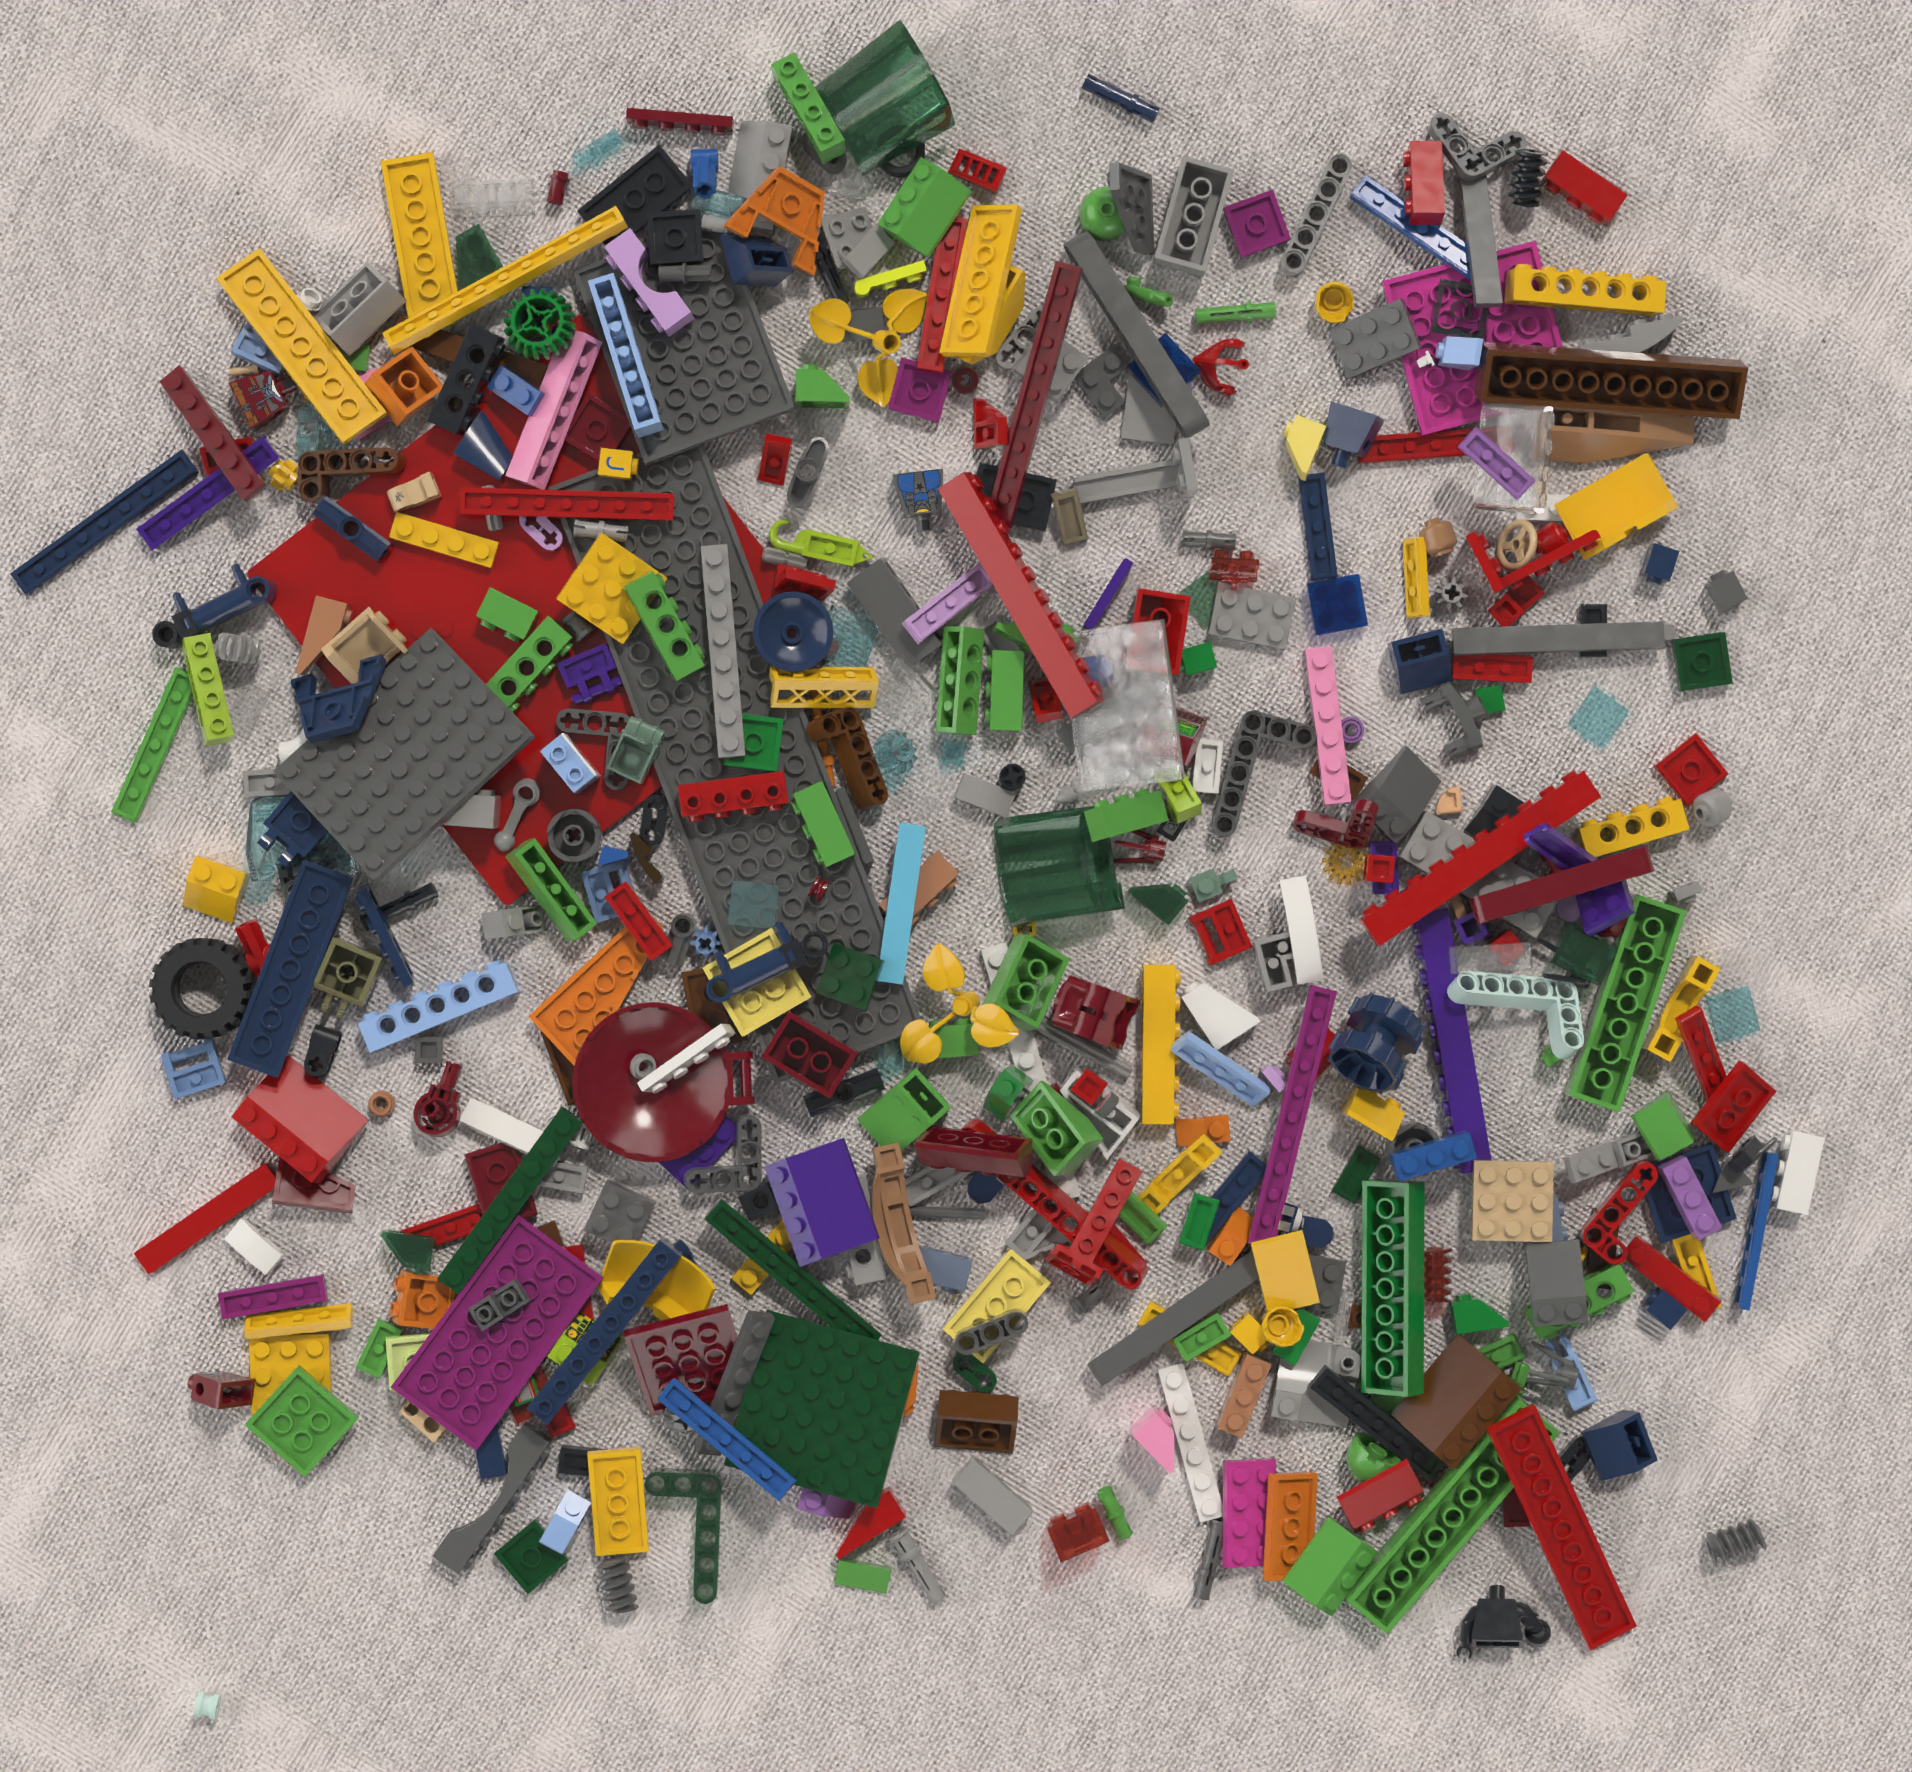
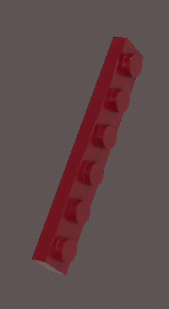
[159,365,267,502]

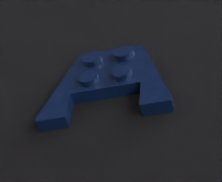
[291,654,387,743]

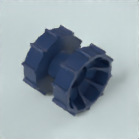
[1327,992,1426,1094]

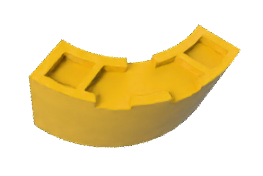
[1555,453,1678,560]
[597,1240,715,1320]

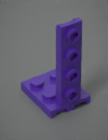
[1524,822,1635,937]

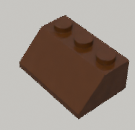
[934,1390,1019,1454]

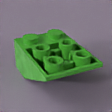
[857,1067,951,1151]

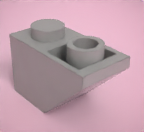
[481,905,546,939]

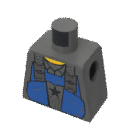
[893,469,943,532]

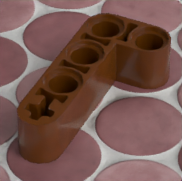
[298,447,406,504]
[806,707,888,811]

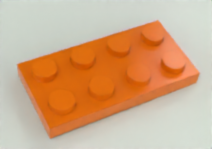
[1263,1472,1318,1581]

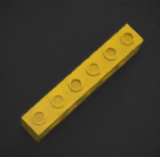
[1505,264,1666,317]

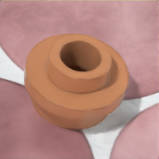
[368,1091,395,1117]

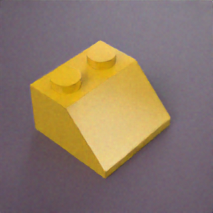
[183,856,251,923]
[1341,1085,1405,1141]

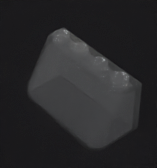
[1473,402,1555,513]

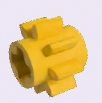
[268,459,298,492]

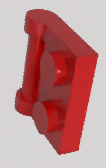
[1188,899,1253,966]

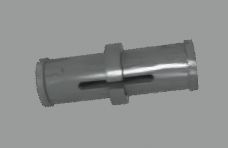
[1182,530,1236,551]

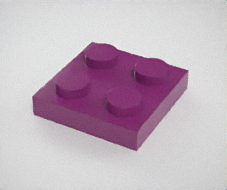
[1223,189,1291,259]
[888,357,953,423]

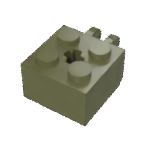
[313,937,386,1020]

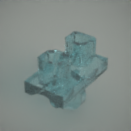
[296,406,334,451]

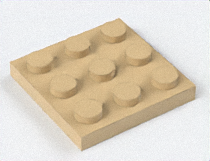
[1471,1160,1554,1242]

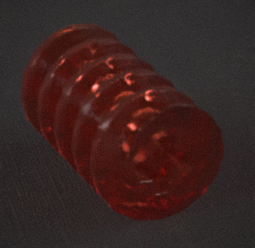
[1424,1247,1452,1302]

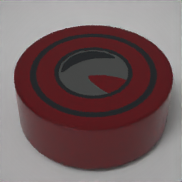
[952,367,979,395]

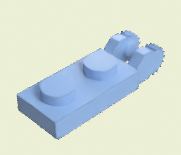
[1544,1334,1598,1411]

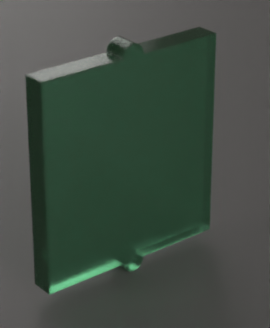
[1179,565,1232,628]

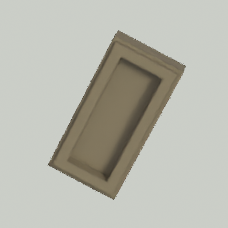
[1051,488,1089,546]

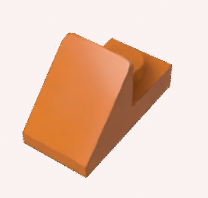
[1175,1114,1231,1146]

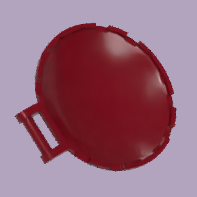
[573,1002,755,1162]

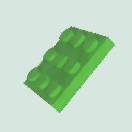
[245,1365,359,1477]

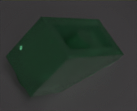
[1127,884,1188,925]
[381,1229,438,1274]

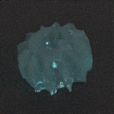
[872,729,918,776]

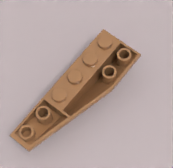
[1533,406,1695,464]

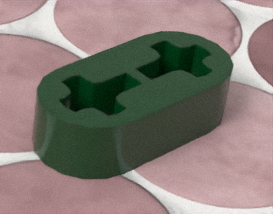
[953,1352,997,1393]

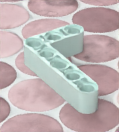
[1447,971,1584,1060]

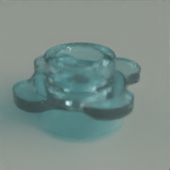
[940,739,967,767]

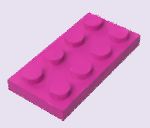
[1223,1458,1276,1568]

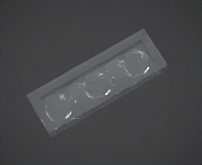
[1449,942,1532,974]

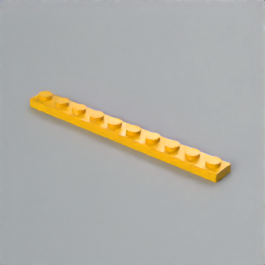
[382,206,628,354]

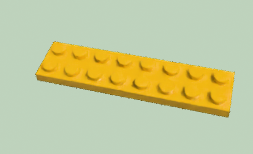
[216,248,387,445]

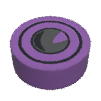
[1341,717,1364,743]

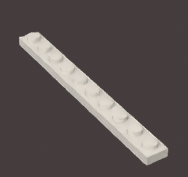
[981,942,1081,1198]

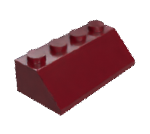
[915,1126,1033,1179]

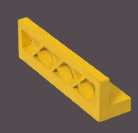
[769,666,879,708]

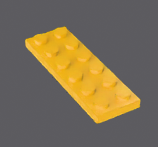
[381,152,458,318]
[939,204,1023,357]

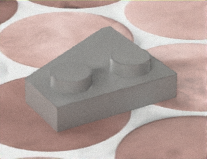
[1005,1209,1070,1260]

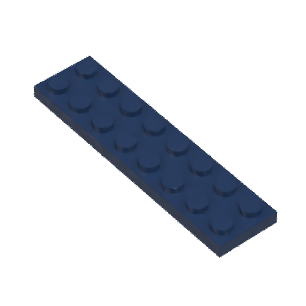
[227,859,353,1078]

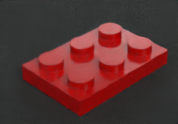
[1690,1060,1777,1153]

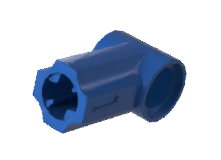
[691,148,719,198]

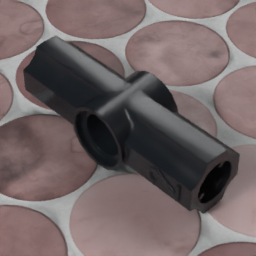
[803,1067,885,1118]

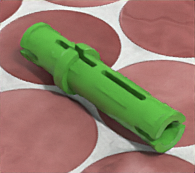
[1195,301,1276,325]

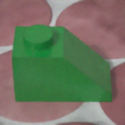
[983,1065,1034,1123]
[1449,1293,1509,1334]

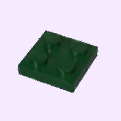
[1672,632,1733,692]
[816,943,885,1011]
[494,1518,569,1594]

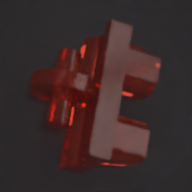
[1209,550,1259,591]

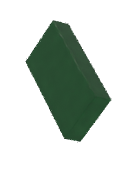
[1331,1145,1381,1204]

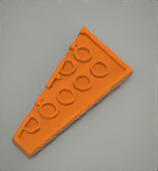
[528,914,664,1065]

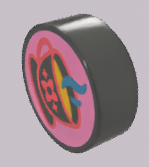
[1095,1091,1119,1118]

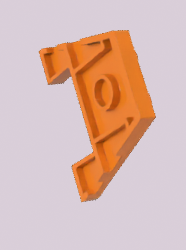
[723,166,825,276]

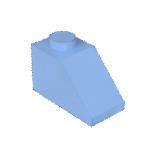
[1435,336,1483,371]
[539,1490,591,1554]

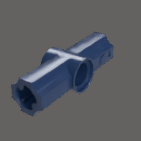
[313,496,392,562]

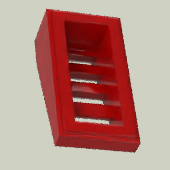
[948,148,1007,195]

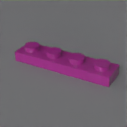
[217,1274,328,1319]

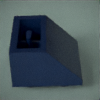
[720,234,793,287]
[1387,629,1452,695]
[1581,1410,1658,1481]

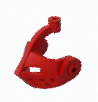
[1192,338,1249,396]

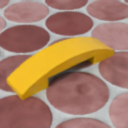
[1138,1133,1223,1215]

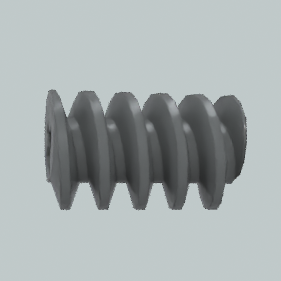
[1707,1519,1767,1566]
[596,1554,639,1613]

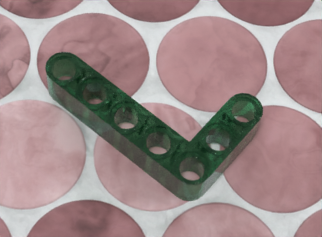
[644,1468,723,1604]

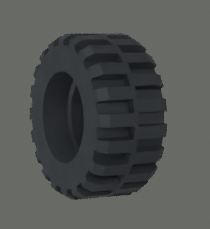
[149,938,256,1040]

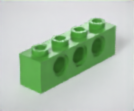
[771,52,846,164]
[623,570,705,681]
[486,616,574,713]
[936,626,985,735]
[1523,1263,1635,1340]

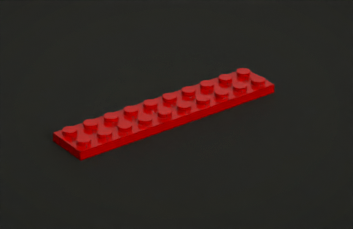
[1486,1404,1637,1651]

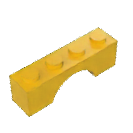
[1641,955,1721,1062]

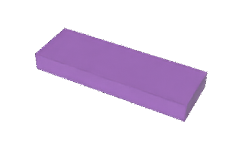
[1457,426,1536,501]

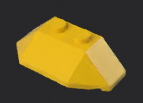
[956,265,1025,365]

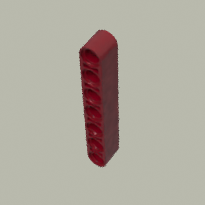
[1469,845,1655,925]

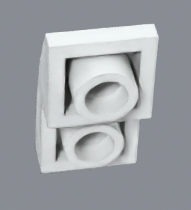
[225,1219,285,1275]

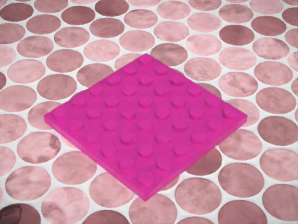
[1381,241,1563,436]

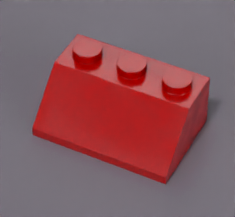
[1125,588,1191,675]
[1337,1459,1425,1534]

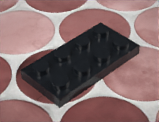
[577,144,693,246]

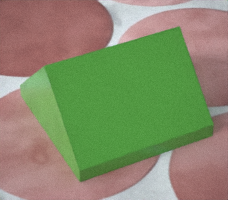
[1631,1090,1695,1161]

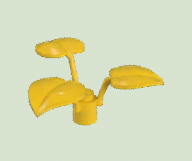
[809,289,928,407]
[900,943,1020,1064]

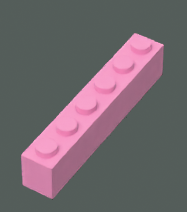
[505,330,602,490]

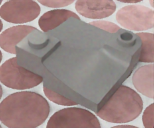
[1269,1339,1361,1428]

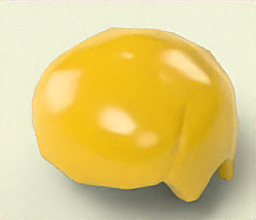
[1315,281,1354,324]
[1261,1306,1304,1347]

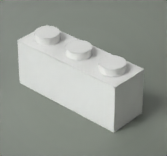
[1770,1129,1825,1215]

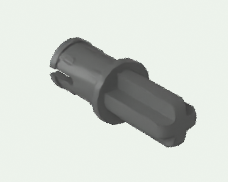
[658,263,713,284]

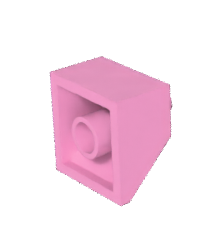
[1130,1406,1174,1474]

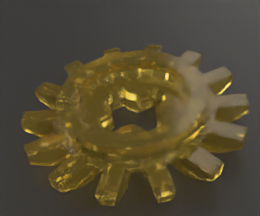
[1322,843,1368,885]

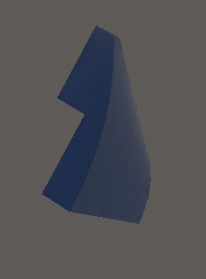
[454,412,513,482]

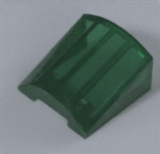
[815,20,955,176]
[994,806,1125,928]

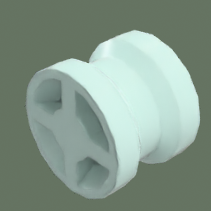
[194,1691,221,1721]

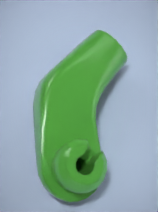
[1124,276,1173,307]

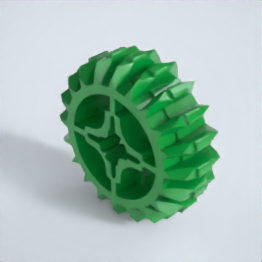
[504,288,576,361]

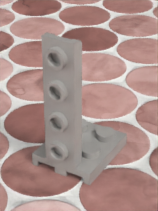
[1072,437,1198,504]

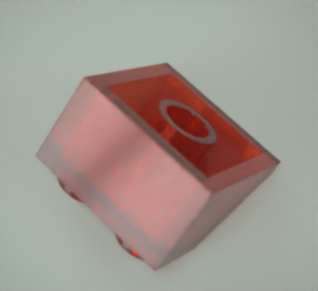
[1046,1502,1110,1563]

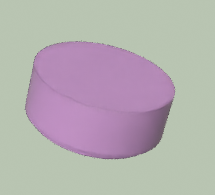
[1555,896,1580,921]

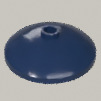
[753,592,833,672]

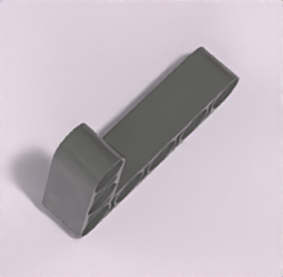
[1211,710,1316,837]

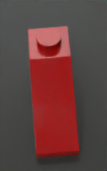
[836,1486,906,1560]

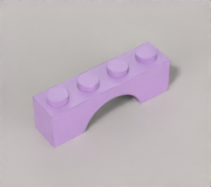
[604,228,695,337]

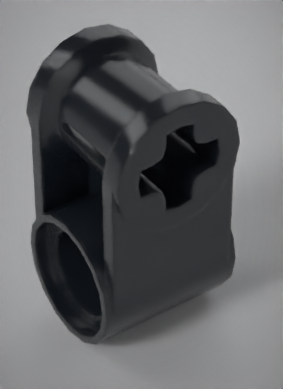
[304,1024,342,1077]

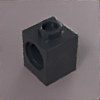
[738,1181,778,1221]

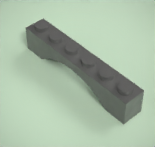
[433,1421,552,1574]

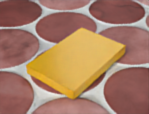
[1251,1230,1320,1312]

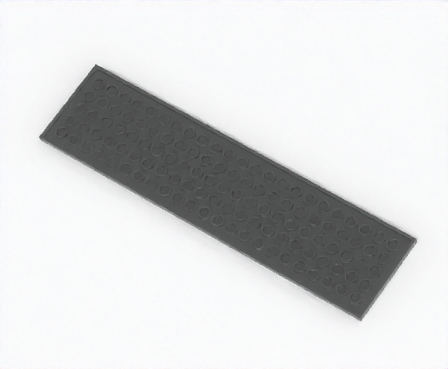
[549,445,921,1084]

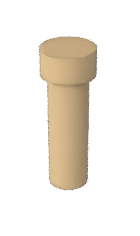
[229,364,260,377]

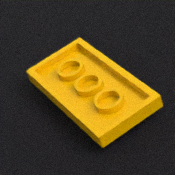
[587,1447,649,1556]

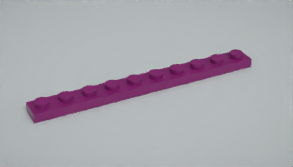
[1247,984,1337,1244]

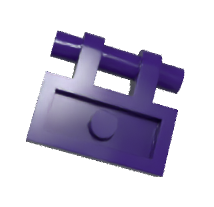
[557,643,623,706]

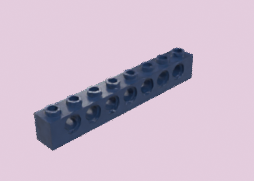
[526,1237,683,1425]

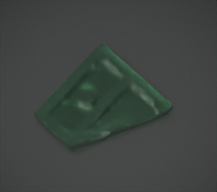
[456,223,503,291]

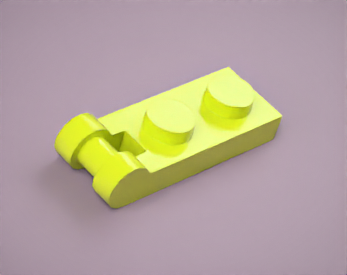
[855,260,927,298]

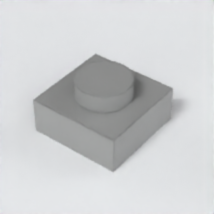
[1669,881,1702,904]

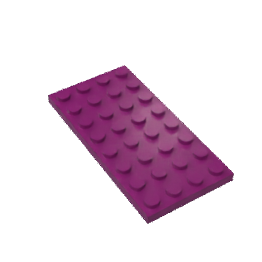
[390,1214,603,1450]

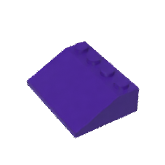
[764,1138,880,1267]

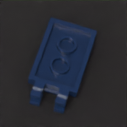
[257,791,328,868]

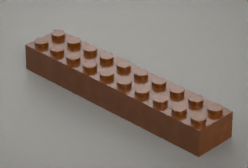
[1474,342,1749,419]

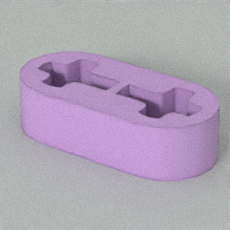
[519,517,564,551]

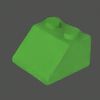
[795,364,850,409]

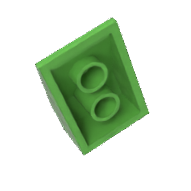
[1009,1081,1104,1177]

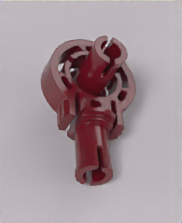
[413,1061,463,1137]

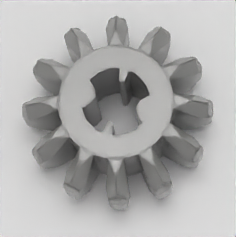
[215,633,261,665]

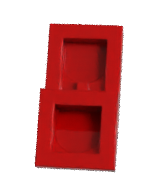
[1487,575,1545,627]

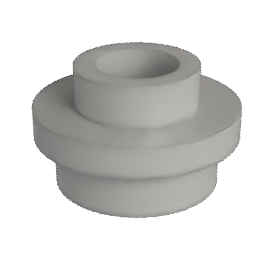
[630,1053,656,1080]

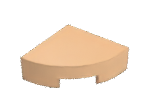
[1435,786,1463,815]

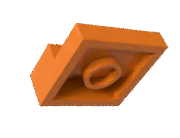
[389,1269,456,1329]

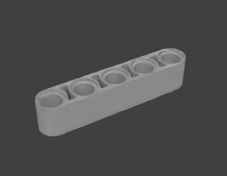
[1280,153,1352,277]

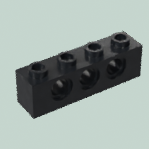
[428,323,505,436]

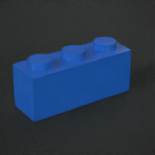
[1388,1130,1477,1181]

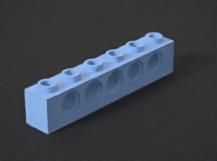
[588,273,664,438]
[358,959,520,1053]

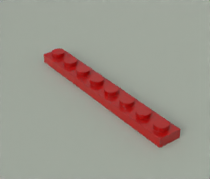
[459,487,675,521]

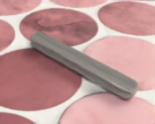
[1037,1018,1133,1079]

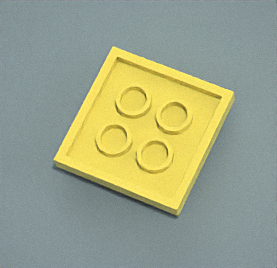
[703,928,812,1037]

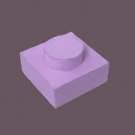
[1260,1064,1287,1092]

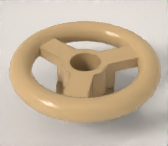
[1496,519,1538,571]

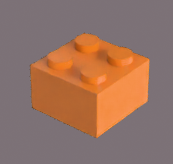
[365,346,443,427]

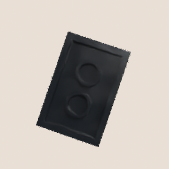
[977,462,1057,532]

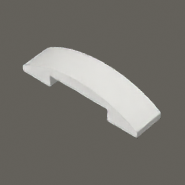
[1279,876,1324,985]

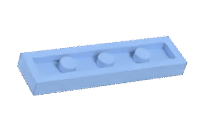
[1171,1031,1271,1107]

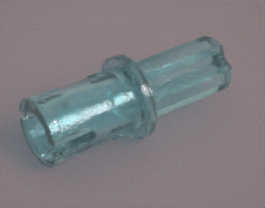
[571,128,623,168]

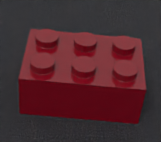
[761,1010,858,1099]

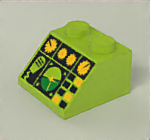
[547,1311,624,1386]

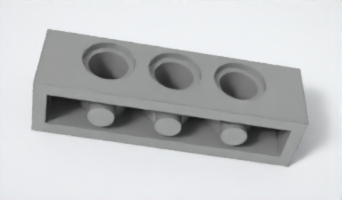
[843,1173,887,1285]

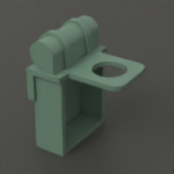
[607,716,666,784]

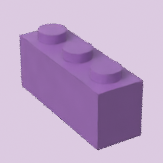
[1656,1155,1722,1240]

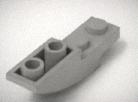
[1576,314,1683,353]
[1563,1131,1654,1183]

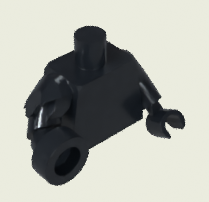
[1456,1585,1551,1659]

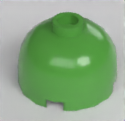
[1079,187,1126,241]
[1346,1432,1400,1483]

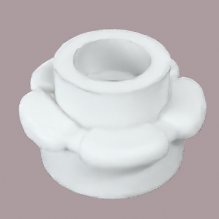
[297,288,322,312]

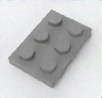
[1207,582,1296,650]

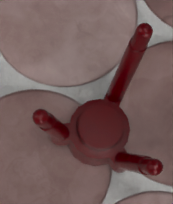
[1113,829,1166,865]

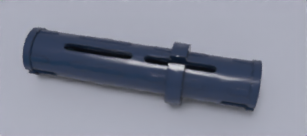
[1082,73,1160,123]

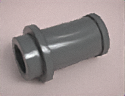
[1070,1283,1105,1316]

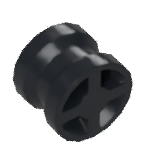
[999,764,1026,790]

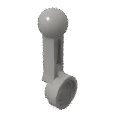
[494,778,541,851]

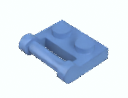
[581,859,633,923]
[161,1038,227,1099]

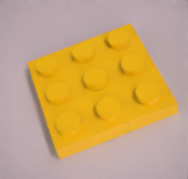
[556,532,668,644]
[249,1332,332,1415]

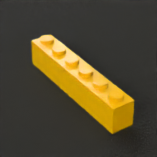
[1141,964,1181,1124]

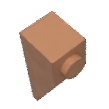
[295,595,353,676]

